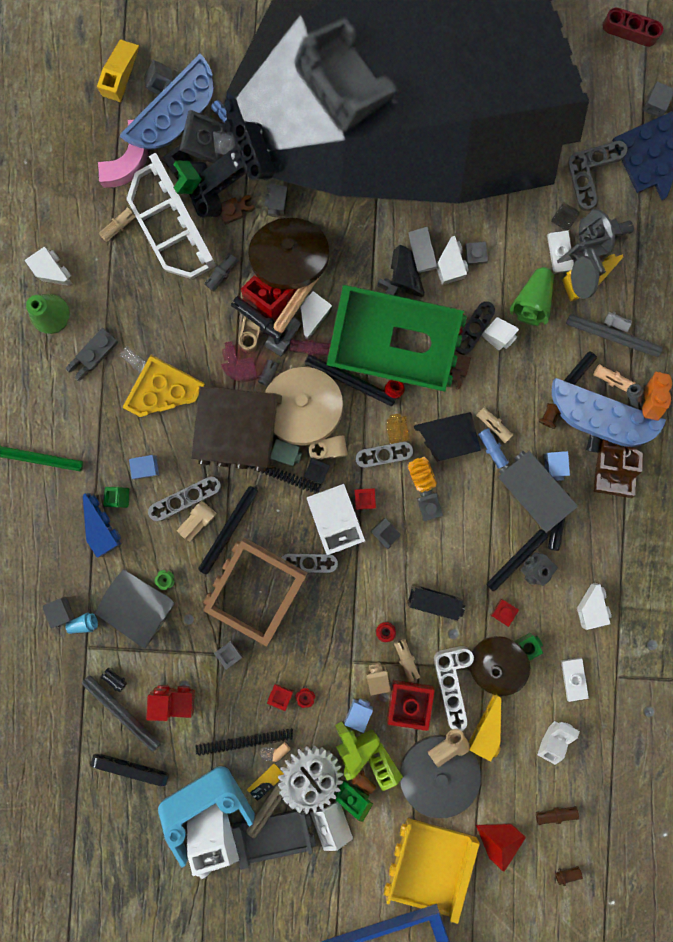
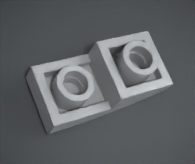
[408,227,438,274]

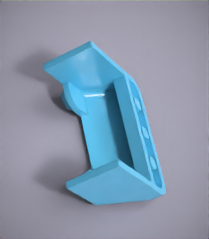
[158,766,256,867]

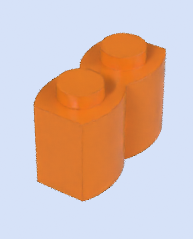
[642,372,672,421]

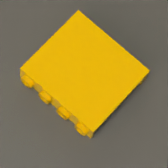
[383,818,479,924]

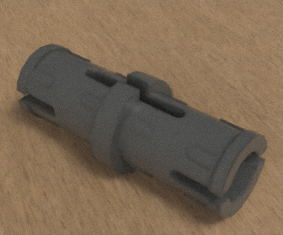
[204,253,239,292]

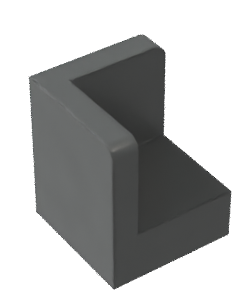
[144,60,173,95]
[642,81,673,118]
[370,518,401,549]
[42,597,75,629]

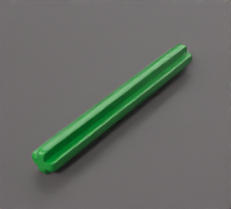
[0,446,83,471]

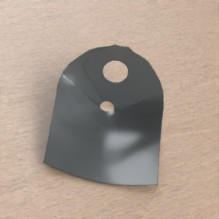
[95,569,175,649]

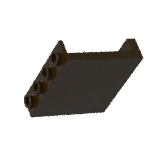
[191,387,282,472]

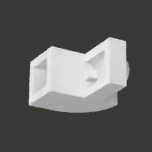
[537,721,580,764]

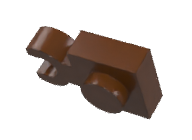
[221,195,255,225]
[450,353,471,390]

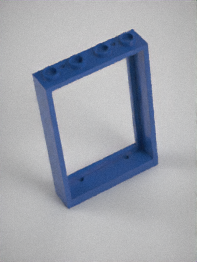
[321,904,450,942]

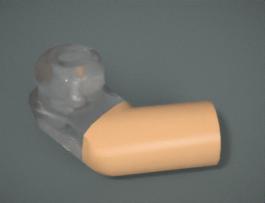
[260,742,291,762]

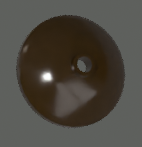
[470,636,530,696]

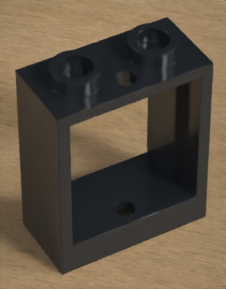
[407,584,465,621]

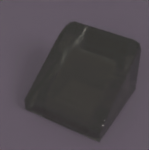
[551,202,580,231]

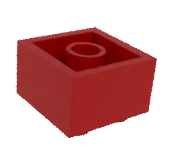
[387,680,435,731]

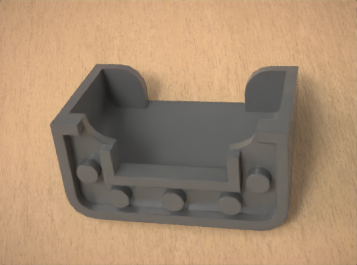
[294,18,397,132]

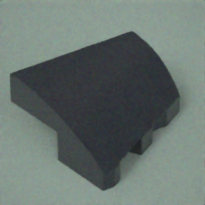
[391,245,425,297]

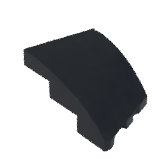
[414,412,481,462]

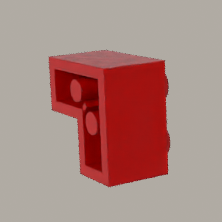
[241,275,298,322]
[146,685,195,721]

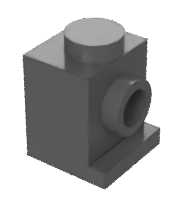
[265,183,288,217]

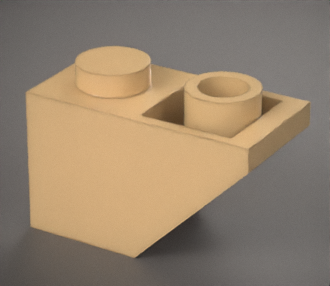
[365,662,391,696]

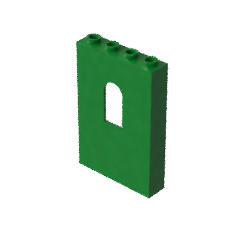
[327,284,467,392]

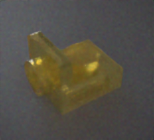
[385,413,410,444]

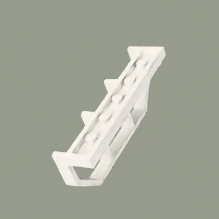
[127,153,216,279]

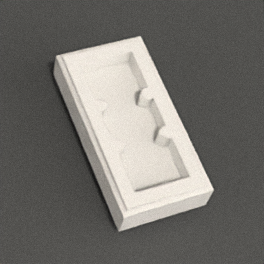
[547,230,574,274]
[561,657,589,702]

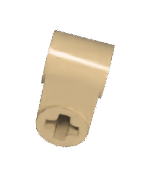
[239,316,262,353]
[309,435,348,460]

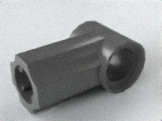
[264,317,301,357]

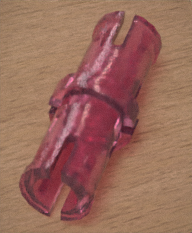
[290,339,331,356]

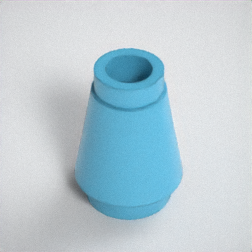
[65,612,98,634]

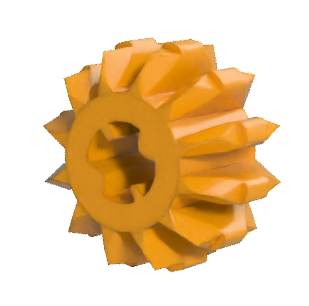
[408,457,437,492]

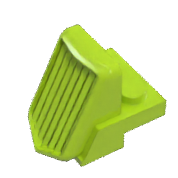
[335,721,380,781]

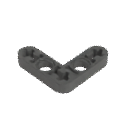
[568,141,627,211]

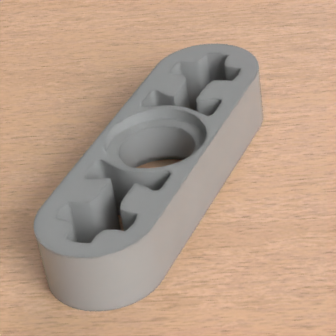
[355,442,413,468]
[281,554,338,573]

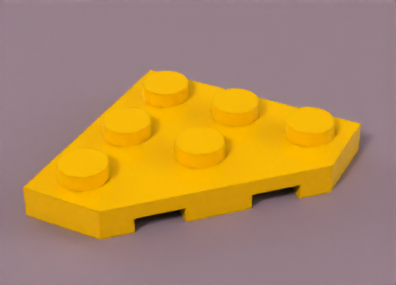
[122,355,205,417]

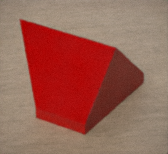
[476,824,526,872]

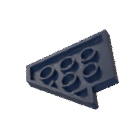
[612,111,673,200]

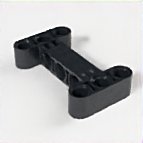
[189,121,275,218]

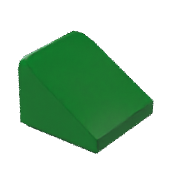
[103,487,130,508]

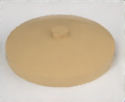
[265,367,343,446]

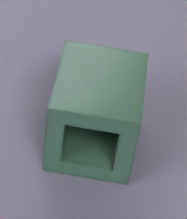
[271,439,302,467]

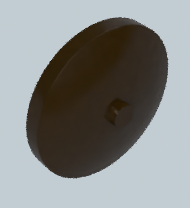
[248,218,329,289]

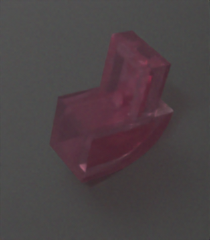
[221,341,258,382]

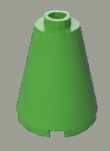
[510,267,554,326]
[26,294,70,334]

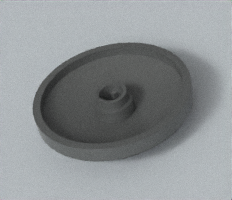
[400,735,481,818]

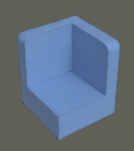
[129,455,159,479]

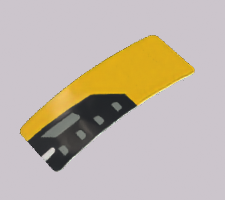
[247,764,284,801]

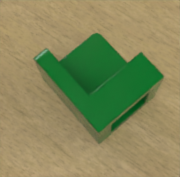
[173,161,202,194]

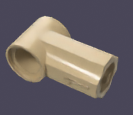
[177,501,217,542]
[428,729,470,767]

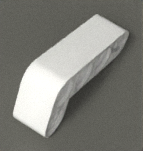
[434,646,474,731]

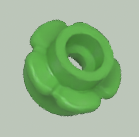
[155,570,175,590]

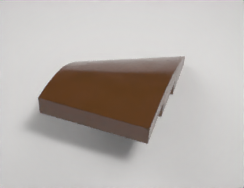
[593,439,643,498]

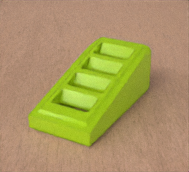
[368,743,403,791]

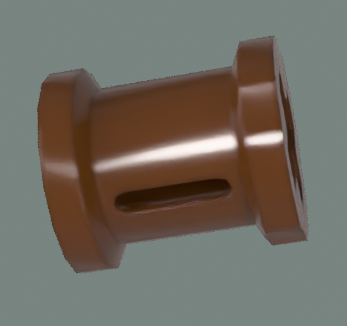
[539,403,561,429]

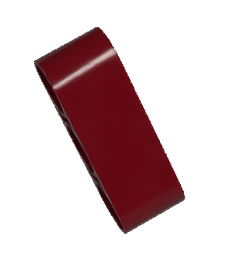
[602,7,664,47]

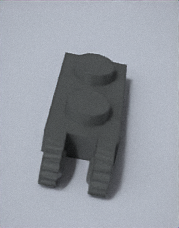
[66,328,118,381]

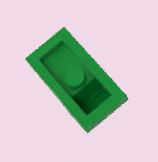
[335,780,373,822]

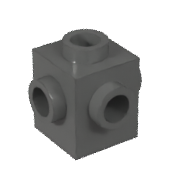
[520,552,558,586]

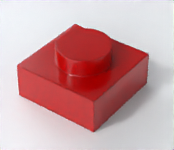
[355,488,376,510]
[491,599,519,627]
[267,684,293,711]

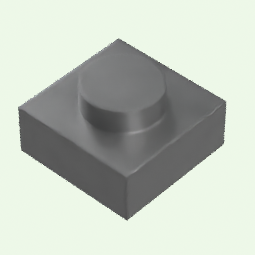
[465,242,488,265]
[214,641,243,669]

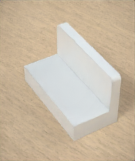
[310,802,353,851]

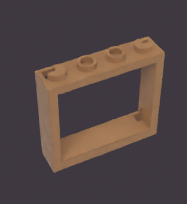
[203,537,308,646]

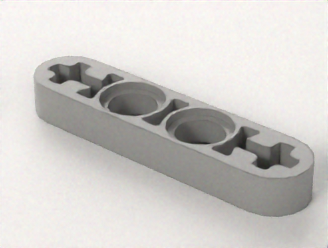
[148,477,221,521]

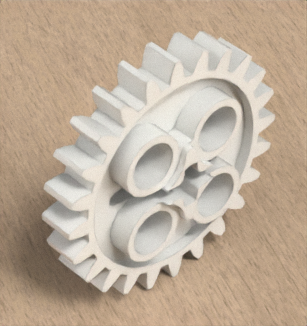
[278,746,343,814]

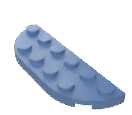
[120,54,214,149]
[552,378,666,447]

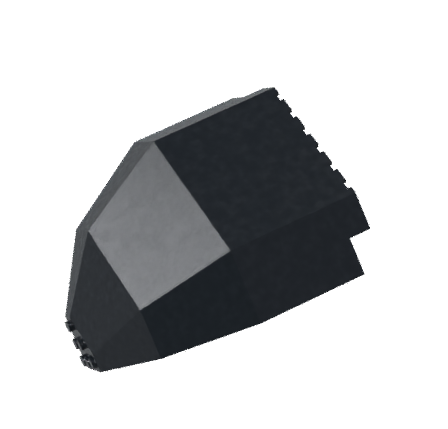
[225,0,589,204]

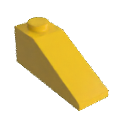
[469,694,501,762]

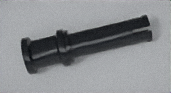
[231,296,288,344]

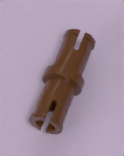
[536,806,579,825]

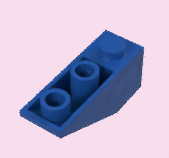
[83,493,122,558]

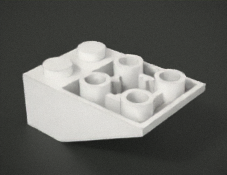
[306,484,365,555]
[187,803,240,876]

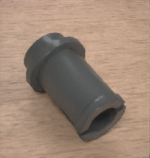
[258,359,279,386]
[627,384,643,409]

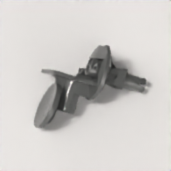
[557,209,634,299]

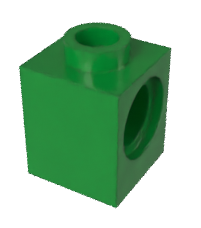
[515,633,543,661]

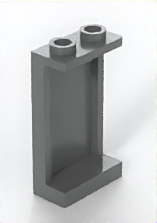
[498,451,578,533]
[232,809,316,870]

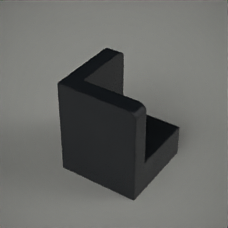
[163,145,193,179]
[304,458,330,485]

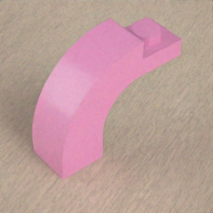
[98,120,149,188]

